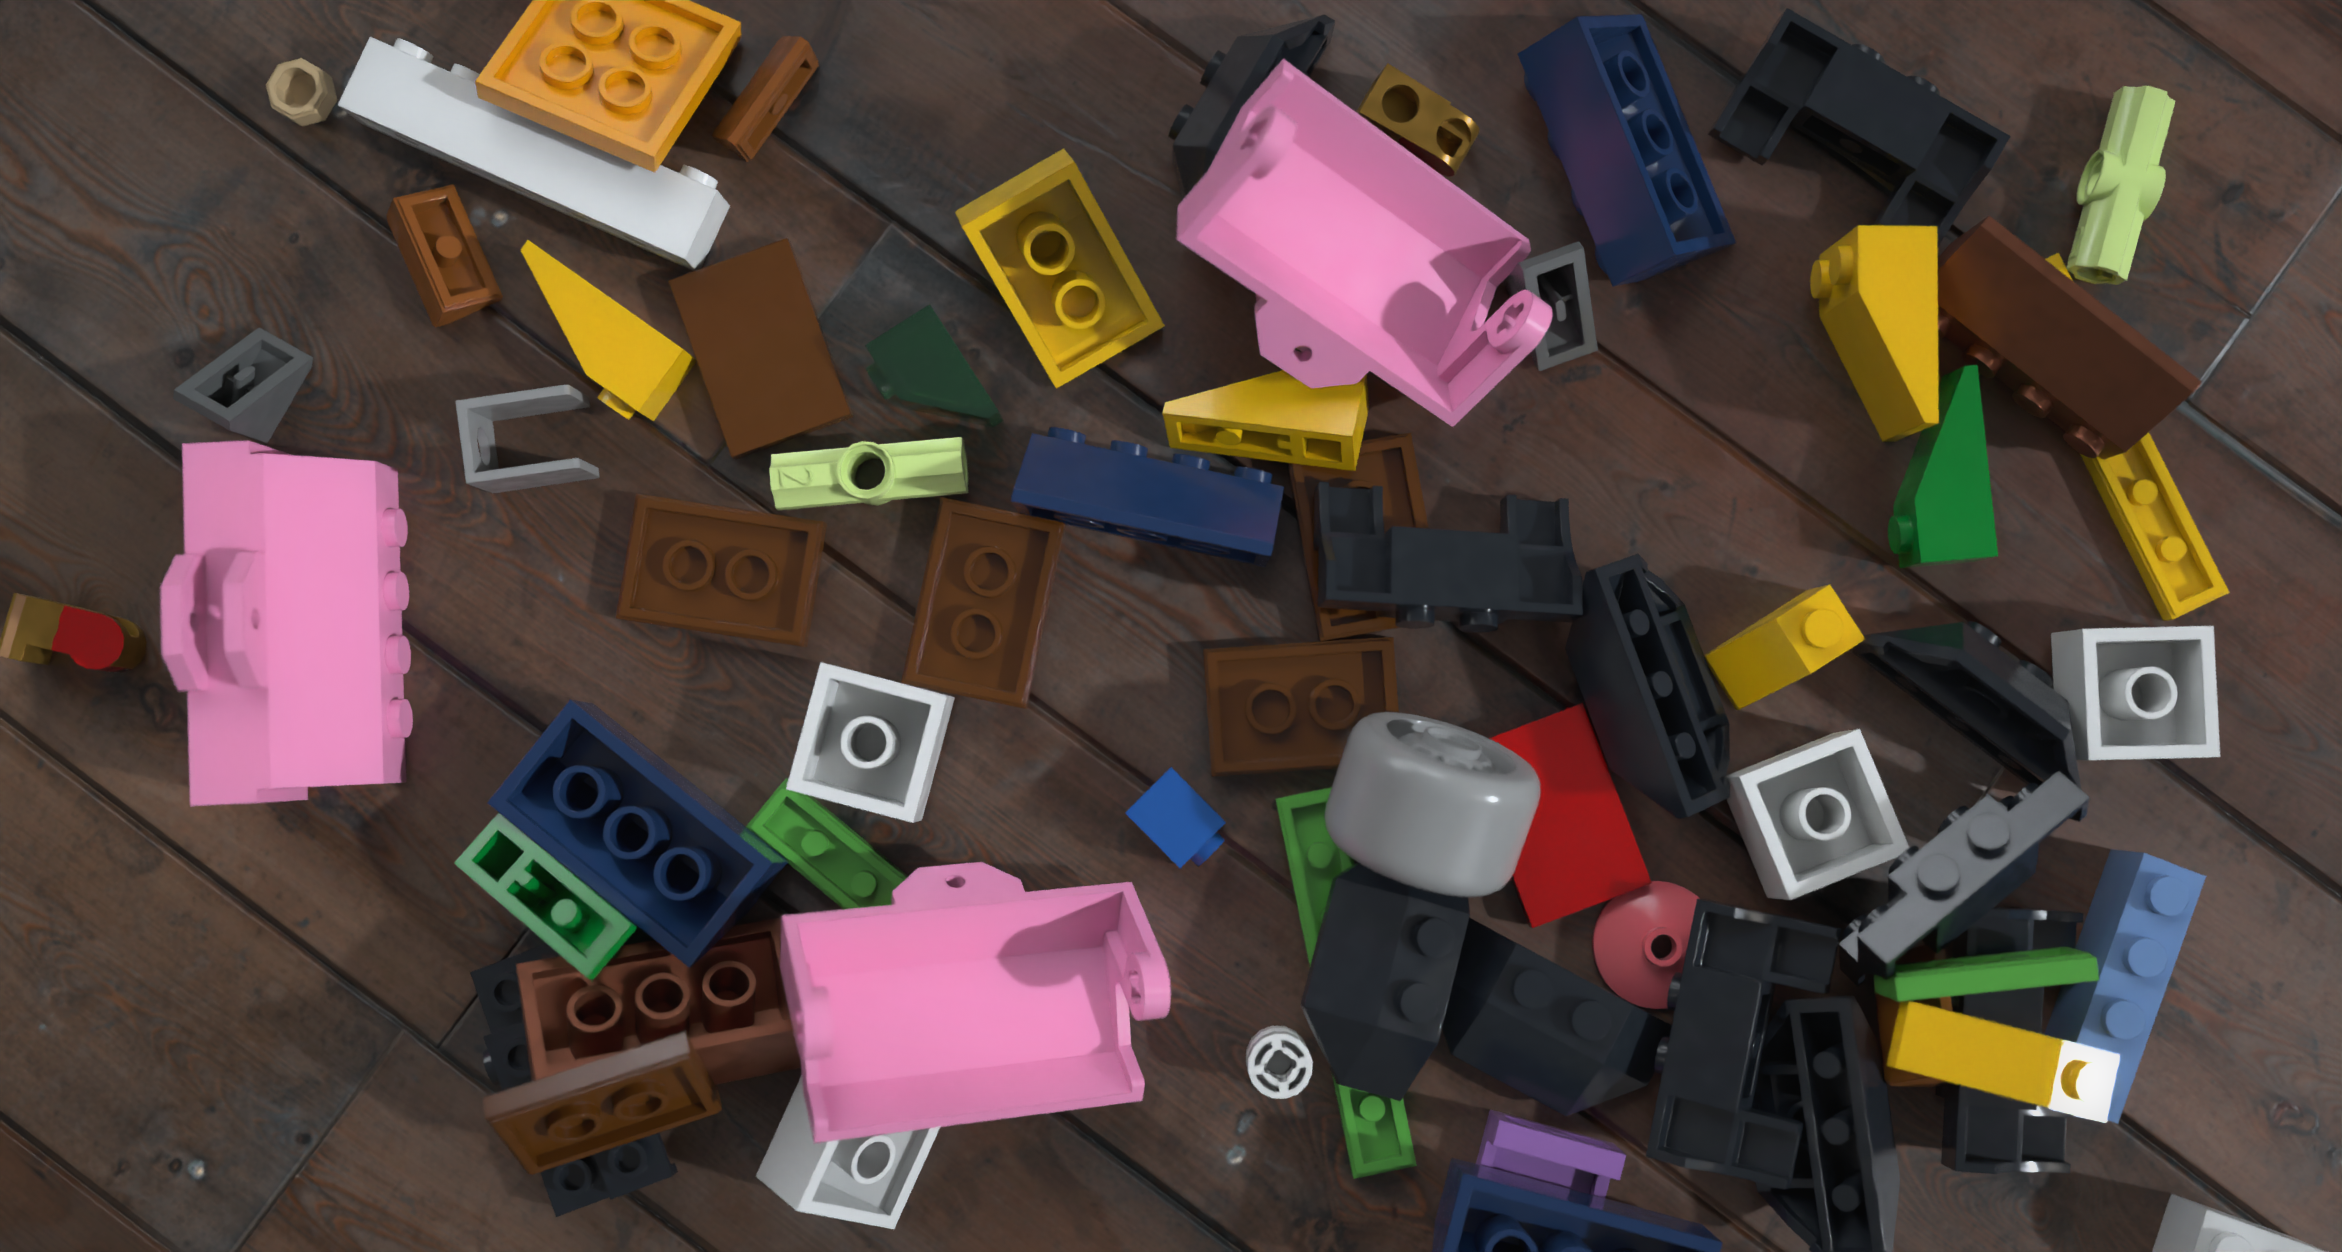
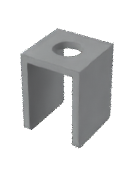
[456,385,600,493]

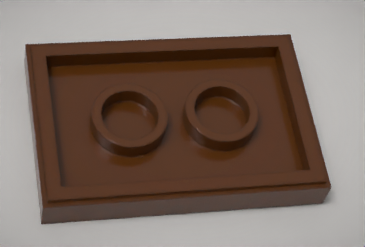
[669,238,854,460]
[1286,433,1440,642]
[616,494,827,648]
[901,497,1066,709]
[1203,637,1399,776]
[482,1032,722,1175]

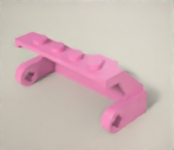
[1177,59,1552,427]
[160,441,413,806]
[780,862,1171,1143]

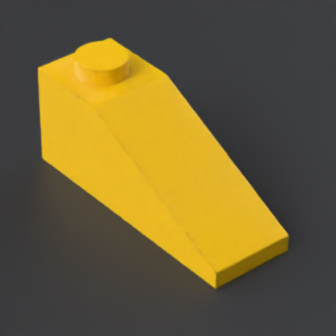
[521,240,697,421]
[1162,370,1369,471]
[1887,1001,2119,1122]

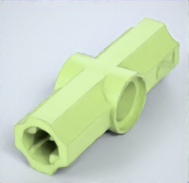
[2067,85,2176,285]
[769,437,969,510]

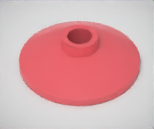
[1592,881,1700,1009]

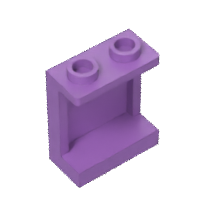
[1476,1109,1626,1198]

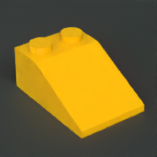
[955,148,1165,389]
[1810,225,1939,442]

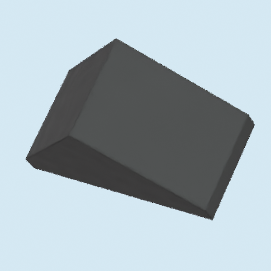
[1504,241,1598,371]
[173,327,313,443]

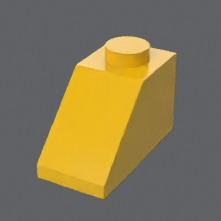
[1704,584,1865,710]

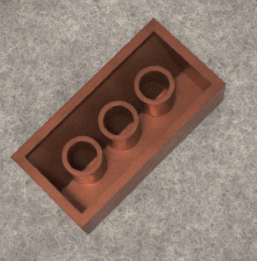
[1937,216,2202,460]
[516,918,801,1085]

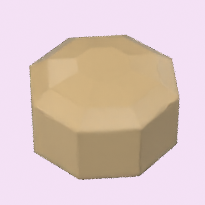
[266,58,337,126]

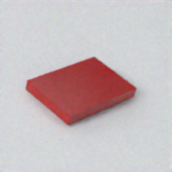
[1489,703,1652,928]

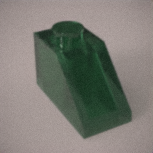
[865,304,1004,427]

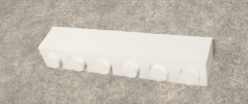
[338,37,730,271]

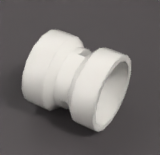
[1246,1025,1312,1099]

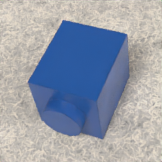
[1125,767,1226,868]

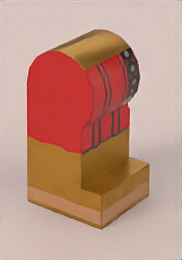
[1356,63,1480,177]
[0,593,147,673]

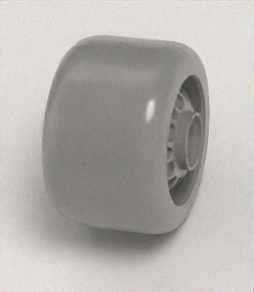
[1324,712,1541,897]

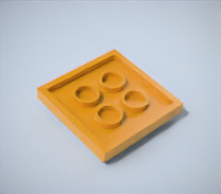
[475,0,741,173]

